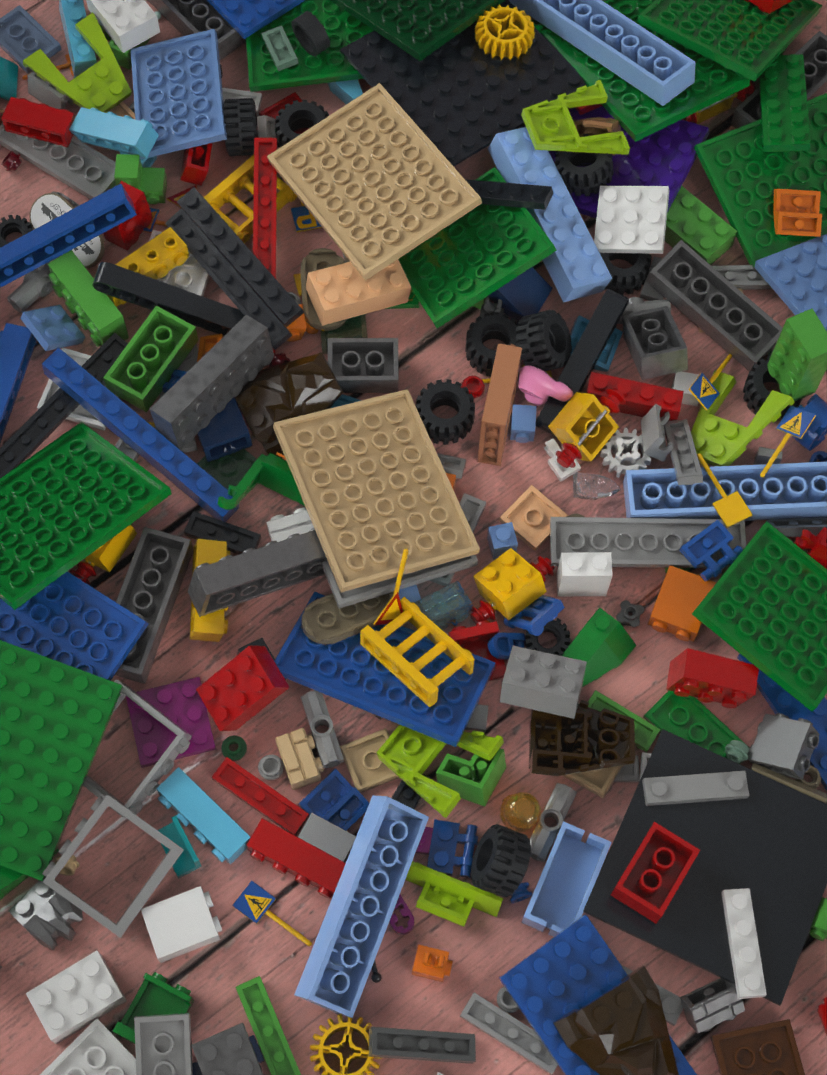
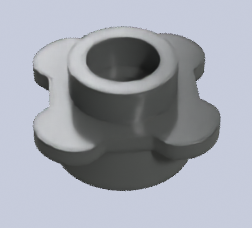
[616,600,644,627]

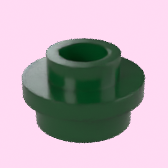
[221,735,247,761]

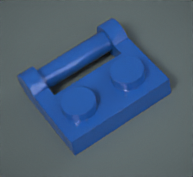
[504,595,565,636]

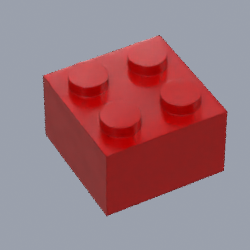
[103,181,153,251]

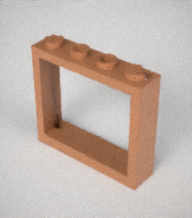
[477,343,522,466]

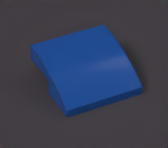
[298,769,369,831]

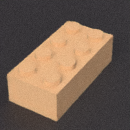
[306,259,411,326]

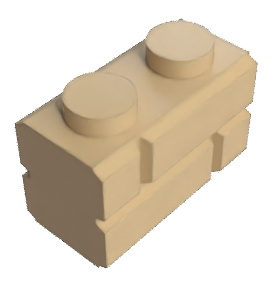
[275,728,324,790]

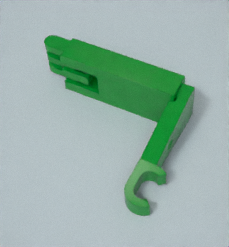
[218,453,305,510]

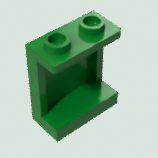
[113,972,194,1044]

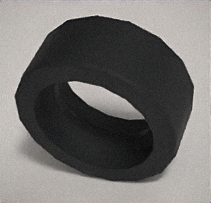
[292,11,330,57]

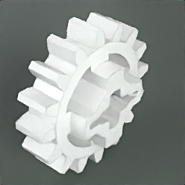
[600,428,652,478]

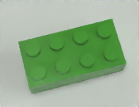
[665,186,737,265]
[48,250,129,347]
[103,306,198,412]
[767,308,827,401]

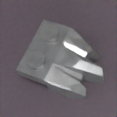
[9,877,83,950]

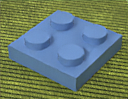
[20,305,85,351]

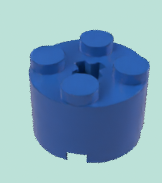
[791,394,827,451]

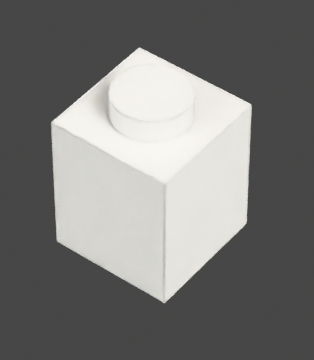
[672,371,699,406]

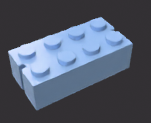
[521,821,612,937]

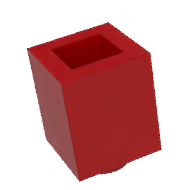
[795,527,827,569]

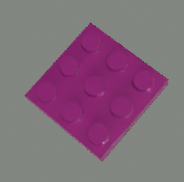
[126,677,216,768]

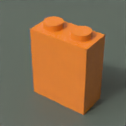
[647,565,716,642]

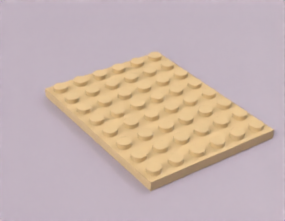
[267,83,482,280]
[273,389,480,592]

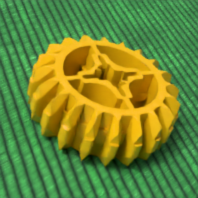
[475,4,535,61]
[310,1014,381,1075]

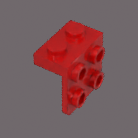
[448,620,506,681]

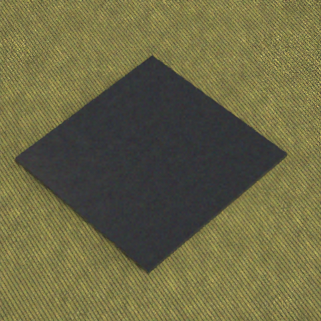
[340,0,587,167]
[583,729,827,1006]

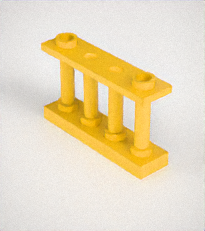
[204,155,297,243]
[360,597,475,707]

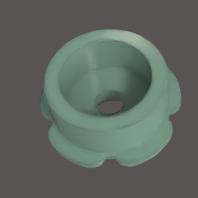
[725,740,749,763]

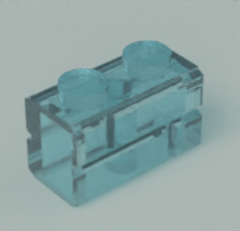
[415,581,472,630]

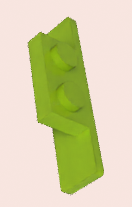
[405,861,503,927]

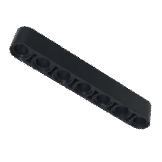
[92,262,244,336]
[536,288,629,436]

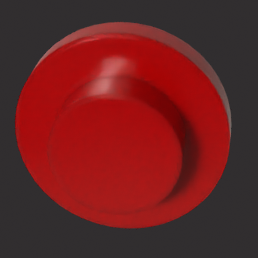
[461,376,485,398]

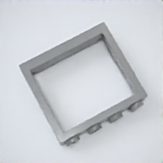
[83,679,192,818]
[42,794,184,938]

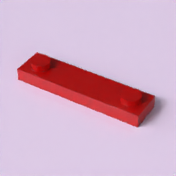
[212,757,310,836]

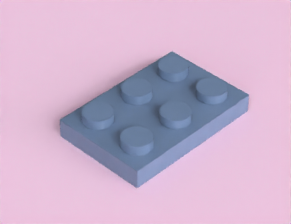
[0,5,62,74]

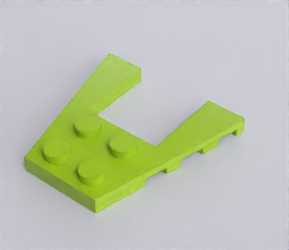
[23,12,132,113]
[521,80,630,155]
[691,370,795,466]
[377,725,504,818]

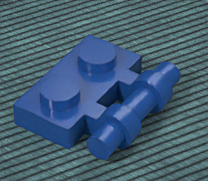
[679,520,743,581]
[427,819,479,878]

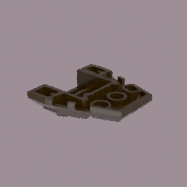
[235,353,343,458]
[529,700,635,776]
[553,966,679,1075]

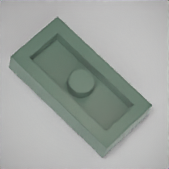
[261,25,299,71]

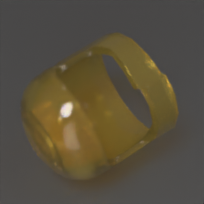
[500,792,541,832]

